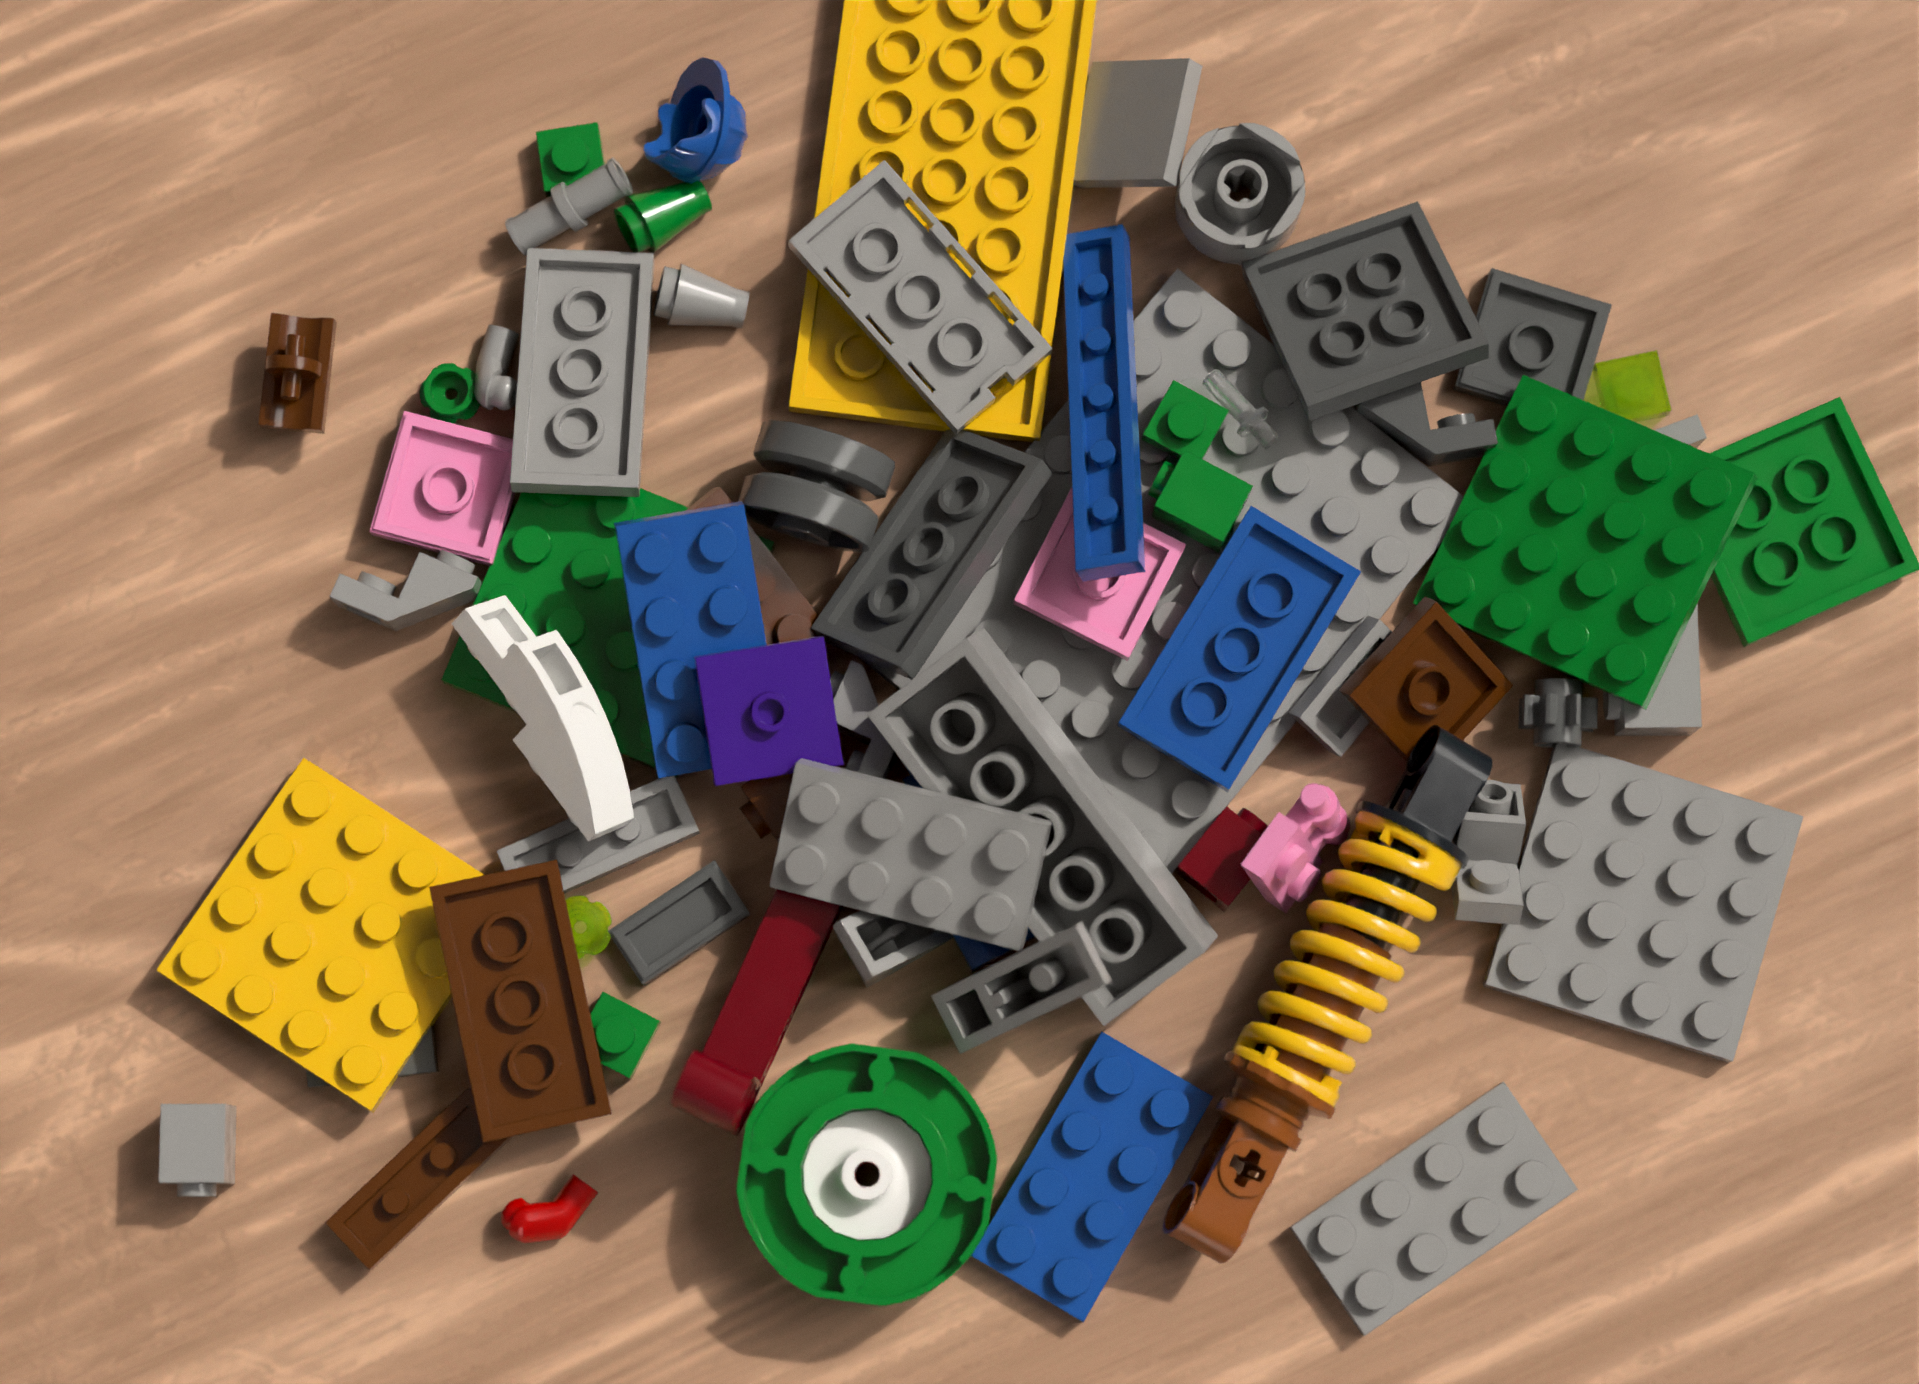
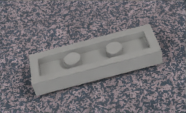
[497,776,700,894]

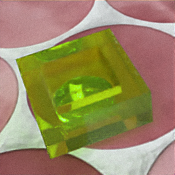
[1593,350,1672,422]

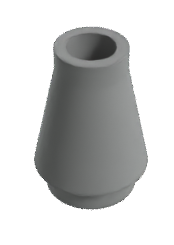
[654,264,749,328]

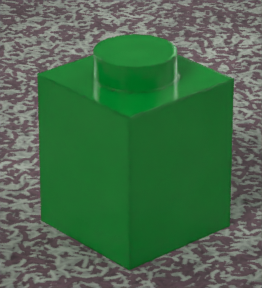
[1148,450,1253,553]

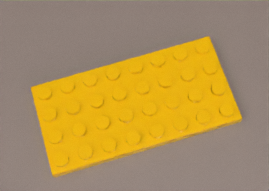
[789,0,1097,442]

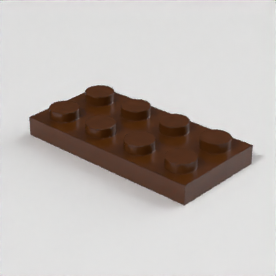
[429,859,612,1143]

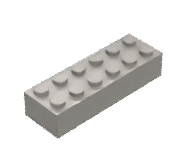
[867,627,1218,1026]

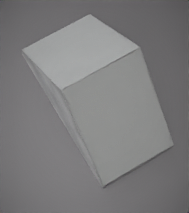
[833,910,953,988]

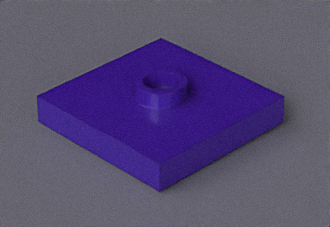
[694,636,844,786]

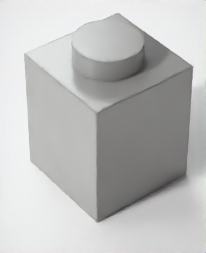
[159,1104,236,1197]

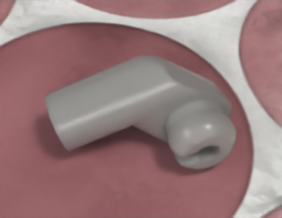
[474,325,519,410]

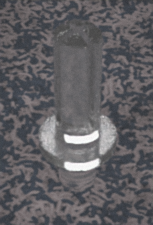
[1202,369,1279,449]

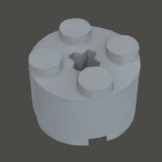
[1175,123,1305,265]

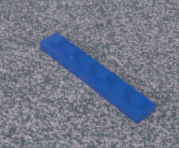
[1063,224,1145,582]

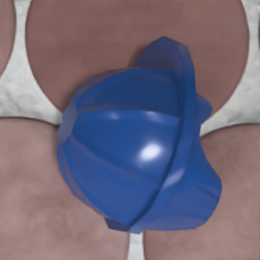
[643,57,748,184]

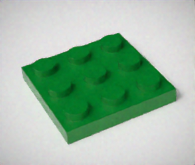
[1709,397,1919,647]

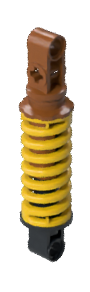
[1163,725,1493,1264]

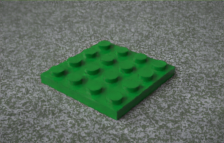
[1413,375,1758,710]
[441,488,775,778]

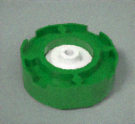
[736,1043,998,1306]

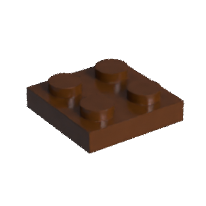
[1339,597,1513,762]

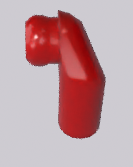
[501,1174,599,1244]

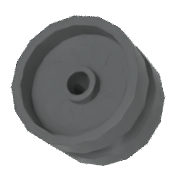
[738,420,895,553]

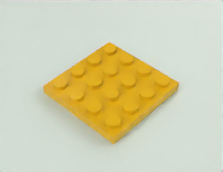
[157,758,484,1113]

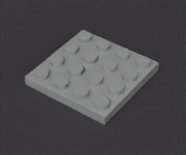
[1483,743,1803,1063]

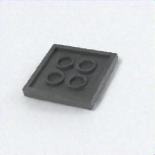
[1241,201,1489,421]

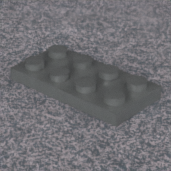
[811,430,1052,680]

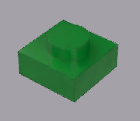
[536,122,605,197]
[1142,380,1229,460]
[591,992,661,1080]

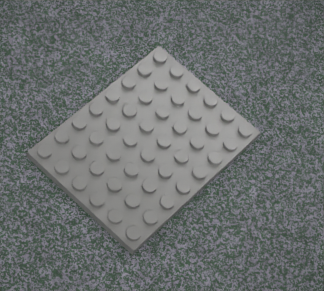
[858,268,1464,874]

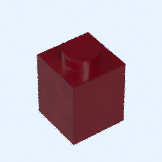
[1175,806,1268,912]

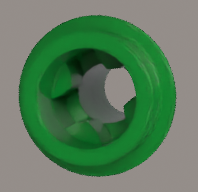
[614,180,712,253]

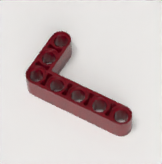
[670,889,843,1136]

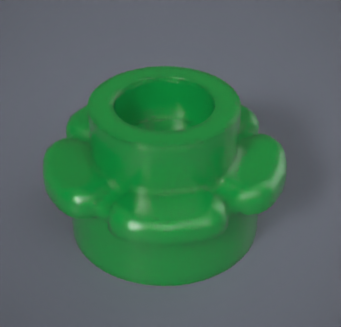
[419,363,480,424]

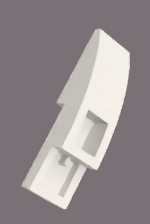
[452,595,634,841]

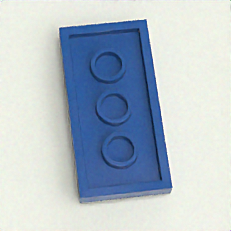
[614,501,767,778]
[1117,506,1361,793]
[971,1032,1213,1322]

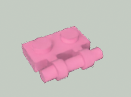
[1241,783,1350,913]

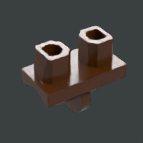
[258,313,337,434]

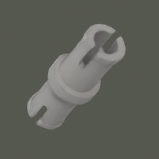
[505,158,633,255]

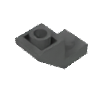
[1353,382,1498,466]

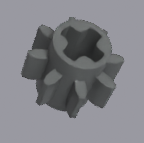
[1518,678,1598,748]

